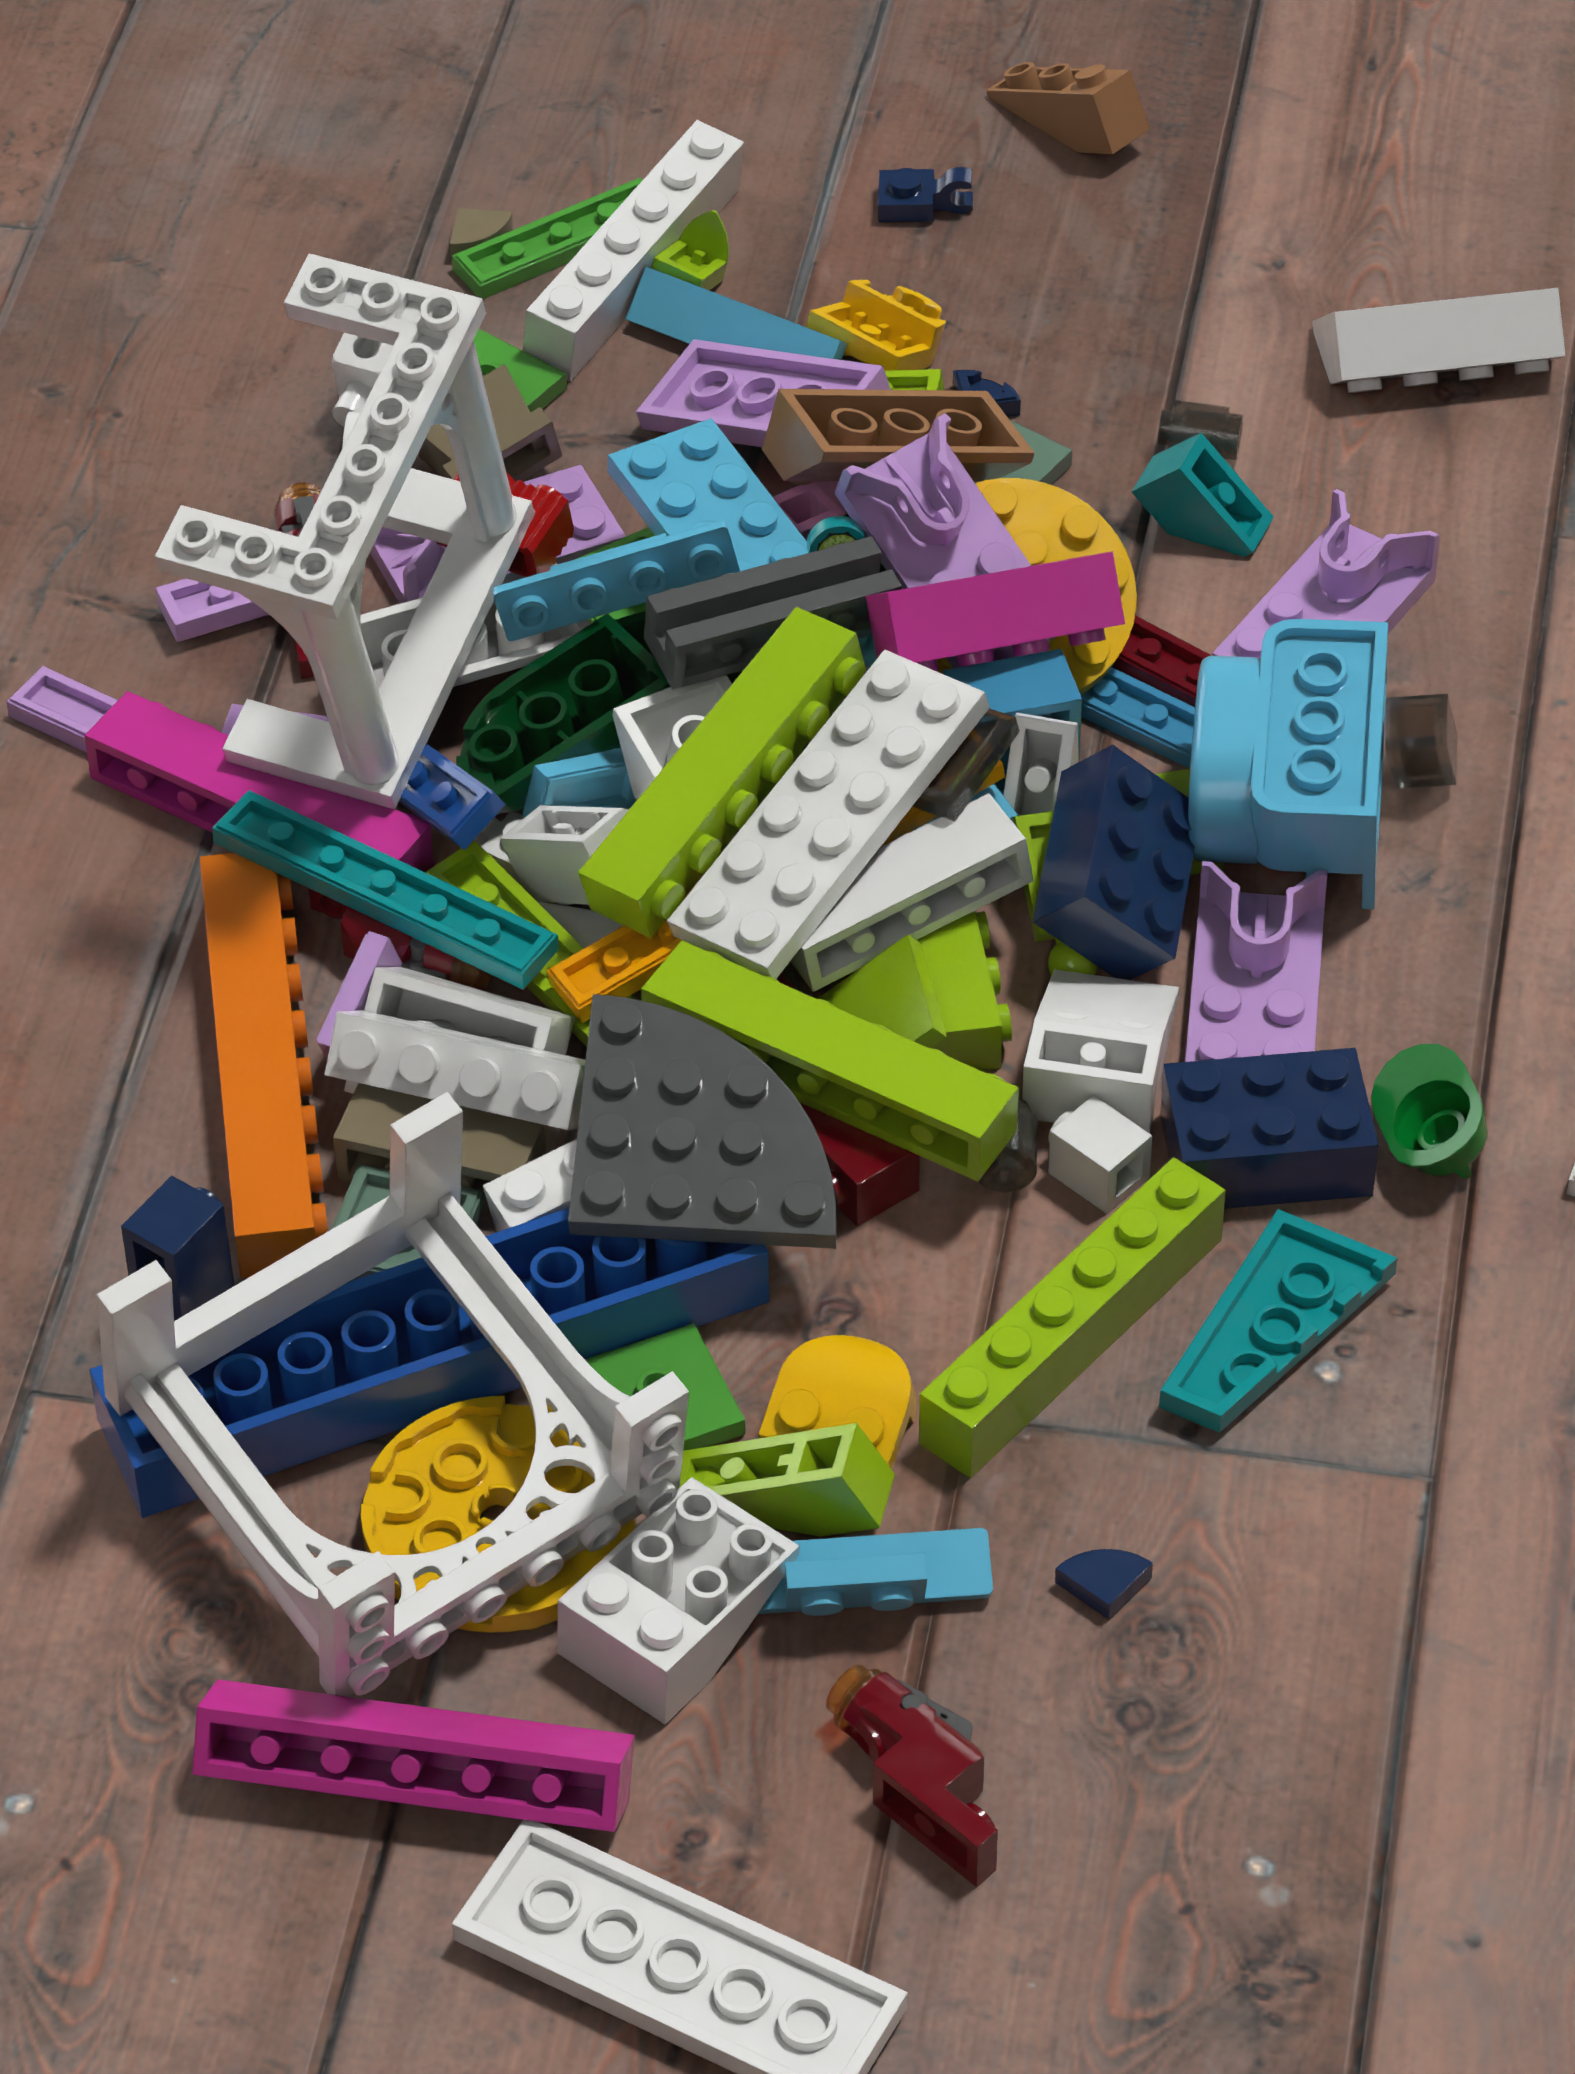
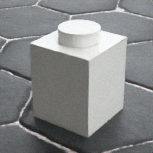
[1048,1095,1152,1214]

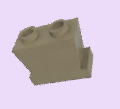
[418,364,562,481]

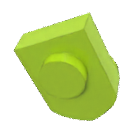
[651,210,729,290]

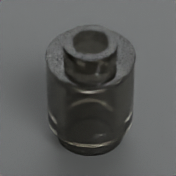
[1157,400,1244,460]
[978,1097,1038,1193]

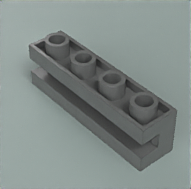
[644,536,902,690]

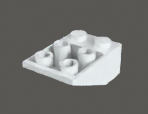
[1022,969,1179,1133]
[557,1477,800,1725]

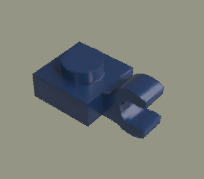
[878,167,973,222]

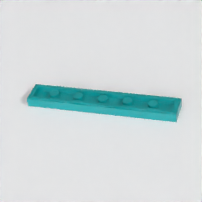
[212,790,559,989]

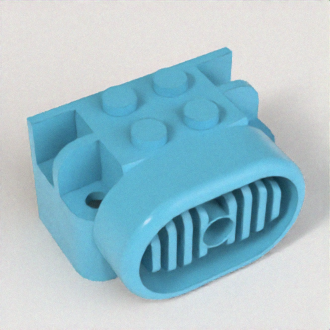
[1188,619,1388,909]

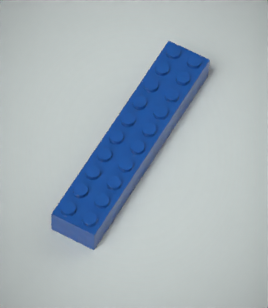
[89,1208,769,1518]

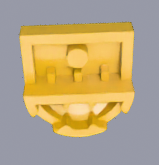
[805,280,946,371]
[758,1335,916,1469]

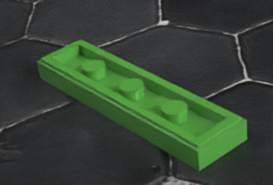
[452,178,642,299]

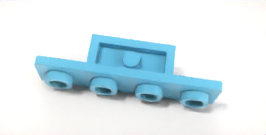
[492,521,740,641]
[758,1528,993,1616]

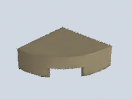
[450,208,513,259]

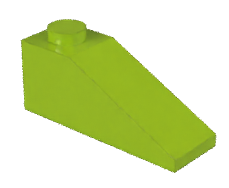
[679,1423,895,1537]

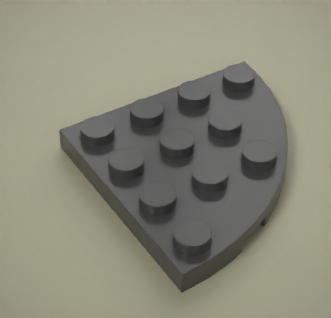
[568,994,836,1249]

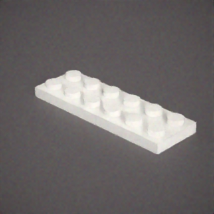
[667,649,990,979]
[452,1820,908,2074]

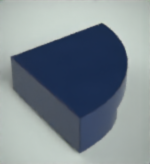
[953,370,1021,417]
[1055,1549,1153,1619]

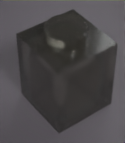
[1385,694,1457,789]

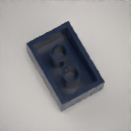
[1033,745,1195,980]
[1160,1048,1378,1209]

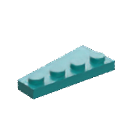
[1159,1209,1398,1433]

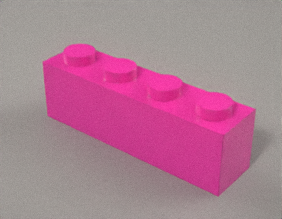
[865,551,1125,671]

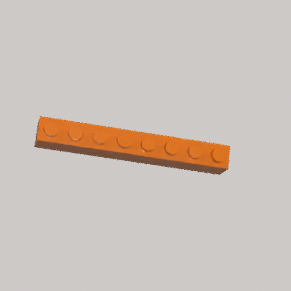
[200,853,328,1278]

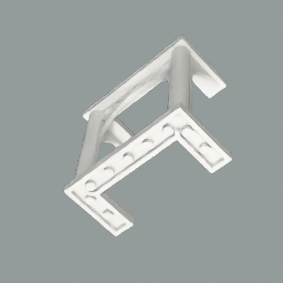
[155,254,535,809]
[96,1092,689,1697]

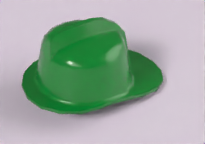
[1371,1044,1488,1179]

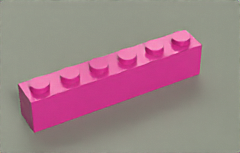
[84,691,434,872]
[192,1679,635,1832]

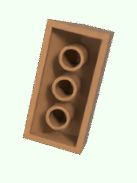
[762,389,1035,485]

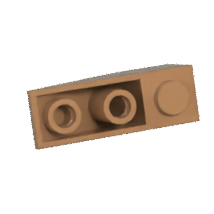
[986,62,1150,154]

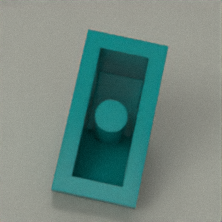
[1131,433,1274,557]

